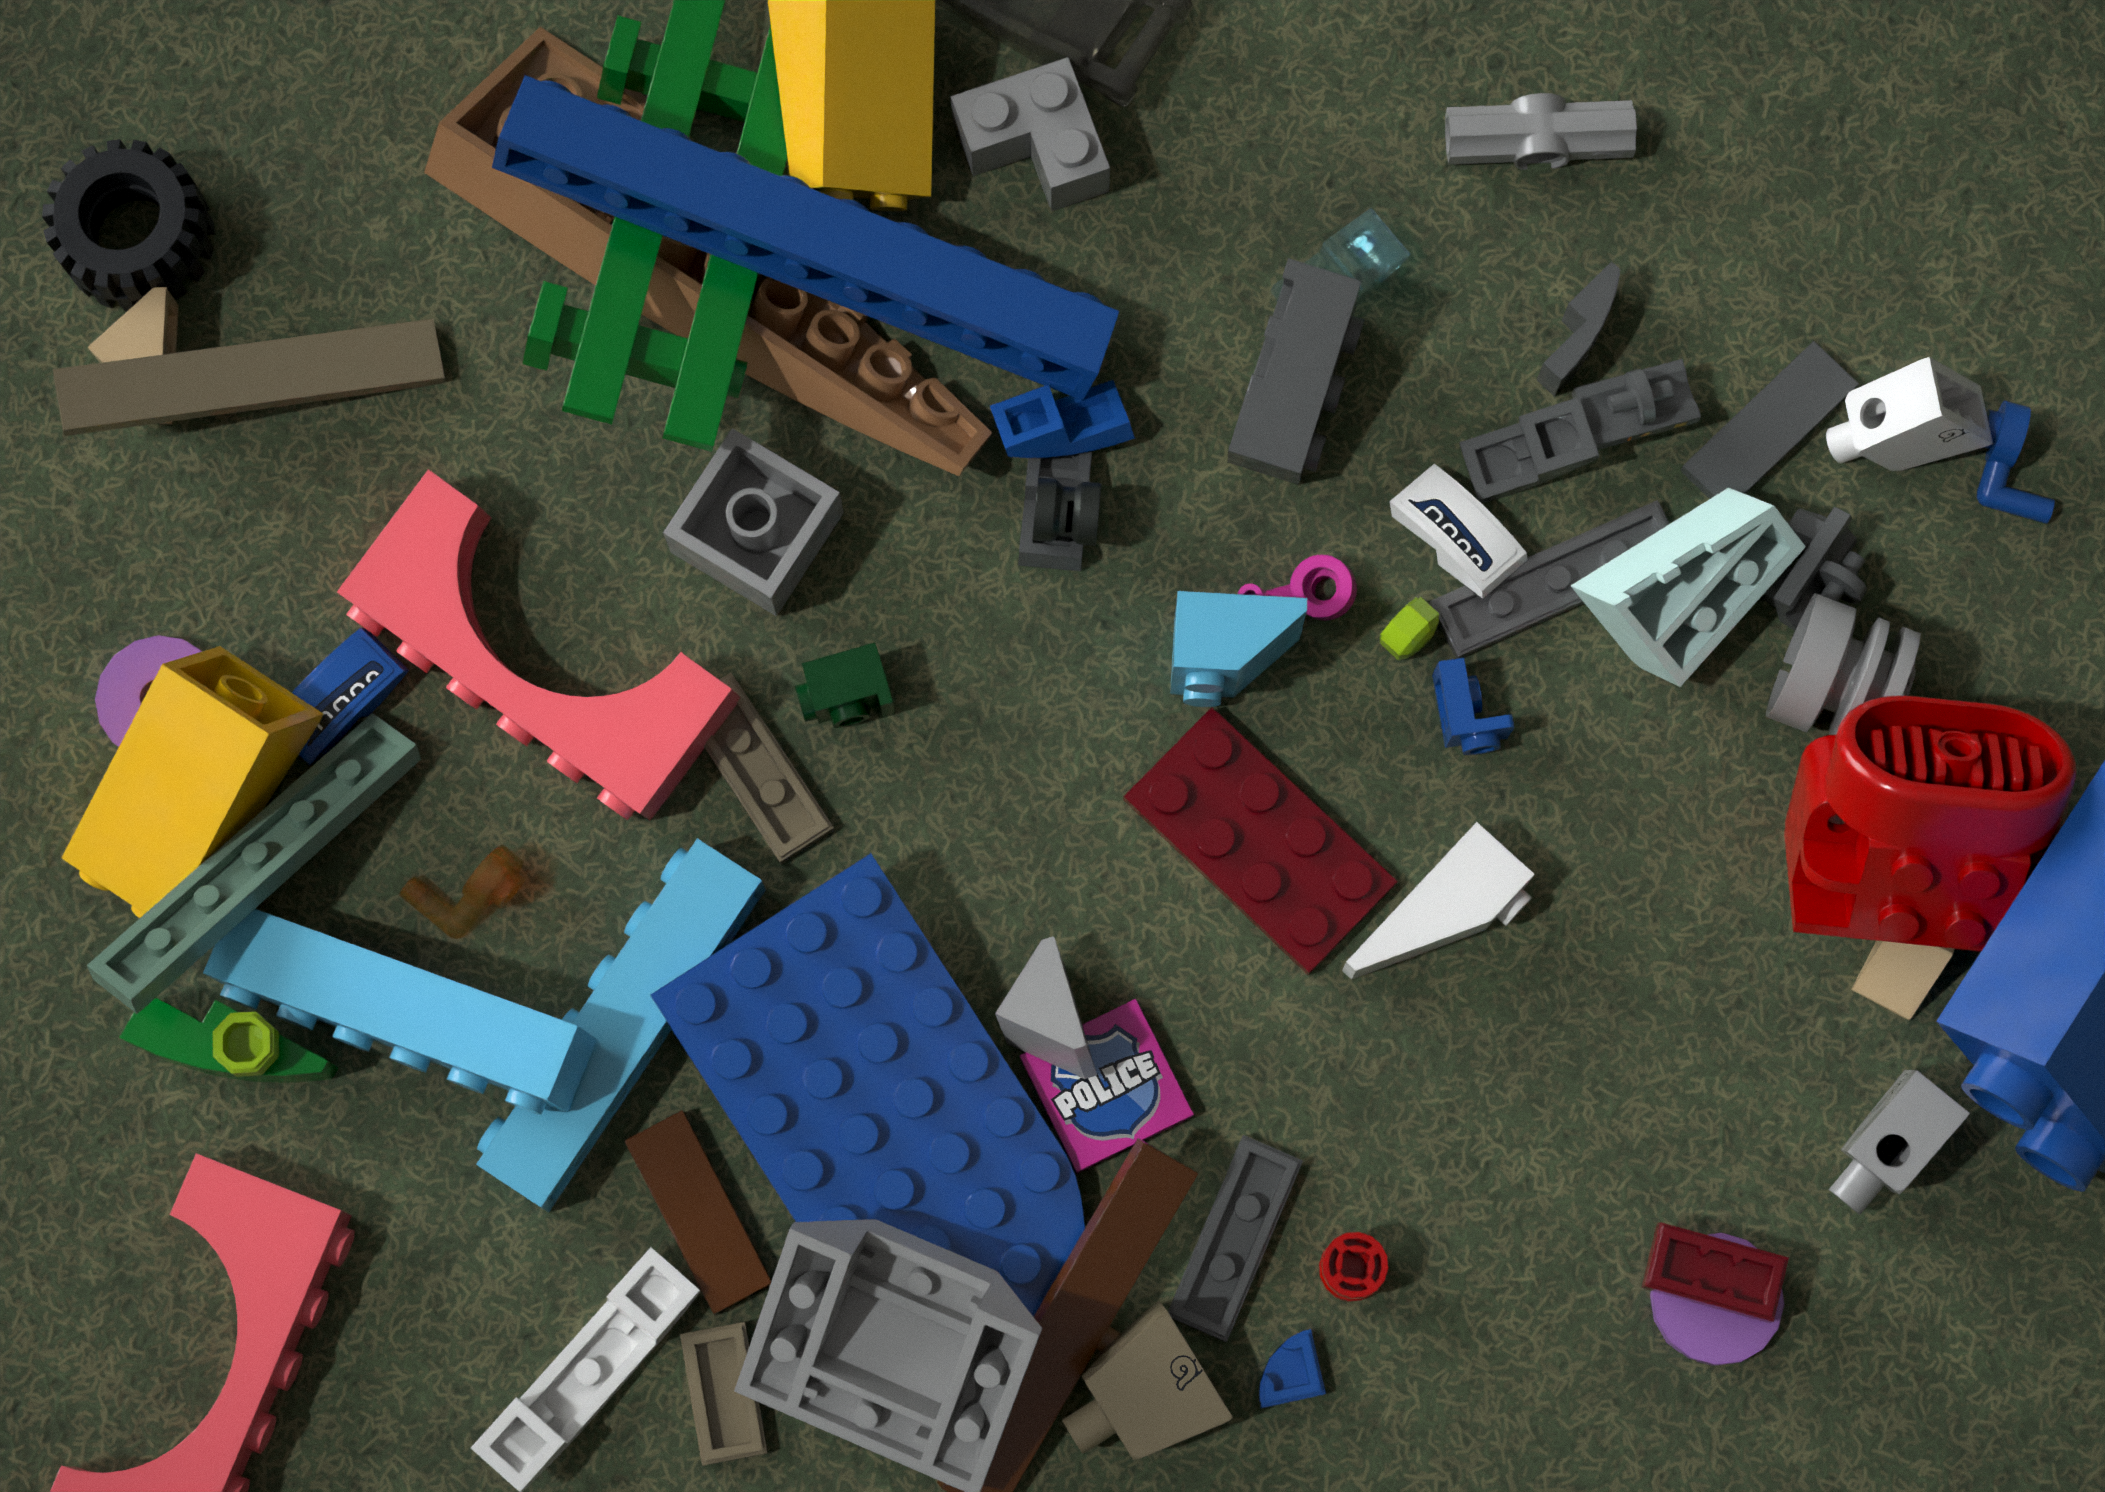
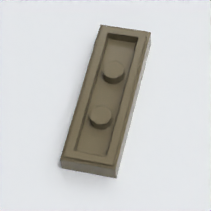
[704,672,834,865]

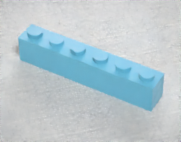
[476,838,766,1213]
[203,909,597,1115]

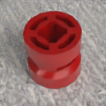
[1319,1232,1388,1302]

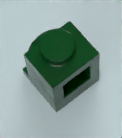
[795,642,895,728]

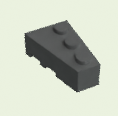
[1227,258,1365,485]

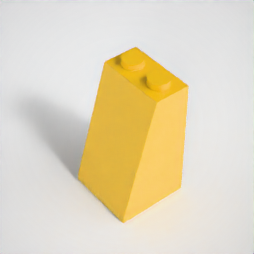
[768,0,935,211]
[61,646,324,918]

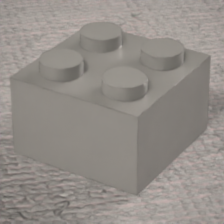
[663,428,844,616]

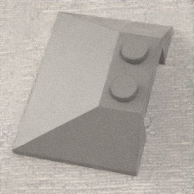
[734,1219,1042,1492]

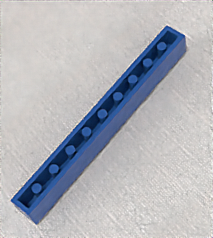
[492,75,1119,401]

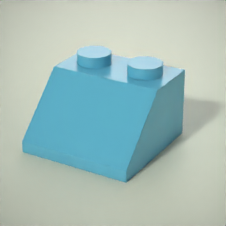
[1170,591,1307,707]

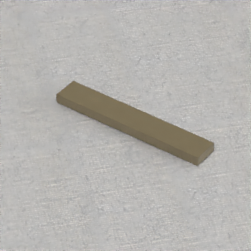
[53,318,445,436]

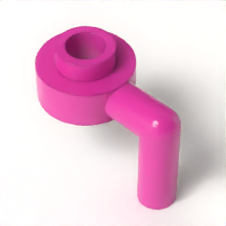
[1238,555,1357,621]

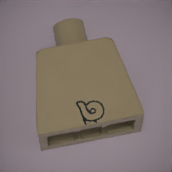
[1062,1301,1233,1460]

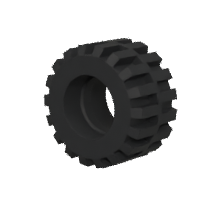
[42,139,215,311]

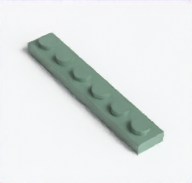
[87,713,421,1014]

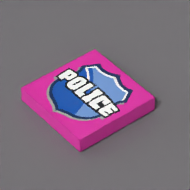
[1020,999,1194,1174]

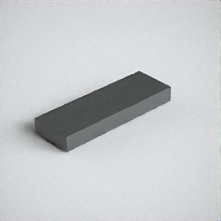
[1680,341,1859,499]
[1168,1135,1303,1343]

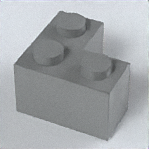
[951,57,1110,211]

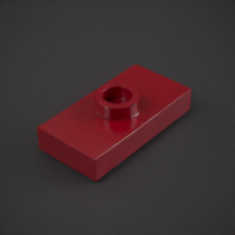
[1641,1222,1789,1323]

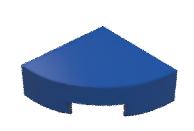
[1259,1329,1326,1409]

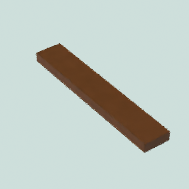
[937,1138,1198,1492]

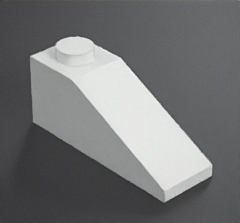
[1342,822,1535,979]

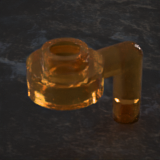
[399,844,525,939]

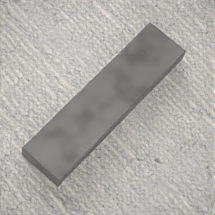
[1429,500,1669,659]

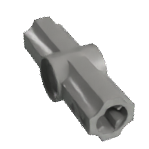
[1445,93,1637,170]

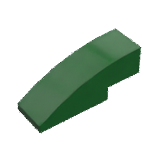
[119,998,338,1083]

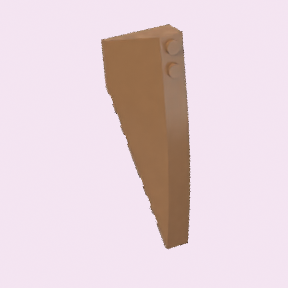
[424,27,992,476]

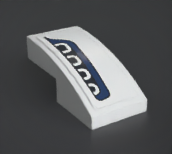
[1389,464,1528,598]

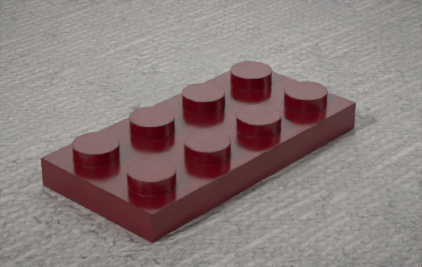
[1123,707,1398,975]

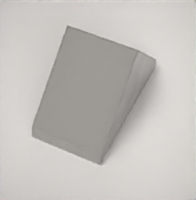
[995,936,1097,1079]

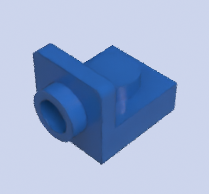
[1432,658,1514,755]

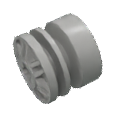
[1765,593,1921,735]

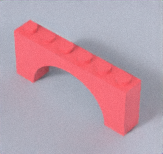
[337,469,741,820]
[50,1153,355,1492]

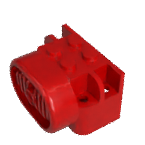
[1784,695,2077,951]

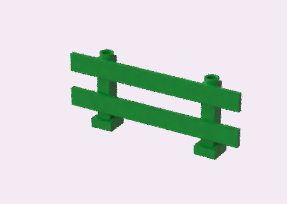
[522,0,787,452]

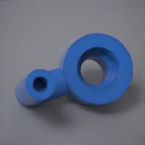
[1976,401,2055,524]

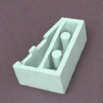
[1571,488,1806,687]

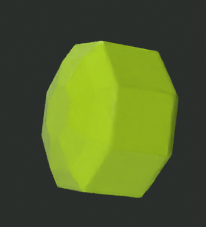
[1379,597,1439,660]
[213,1011,279,1077]

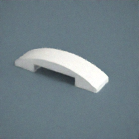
[471,1247,700,1492]

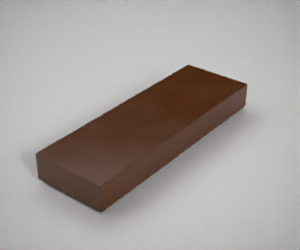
[625,1110,772,1315]

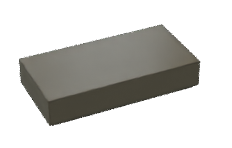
[680,1322,768,1466]

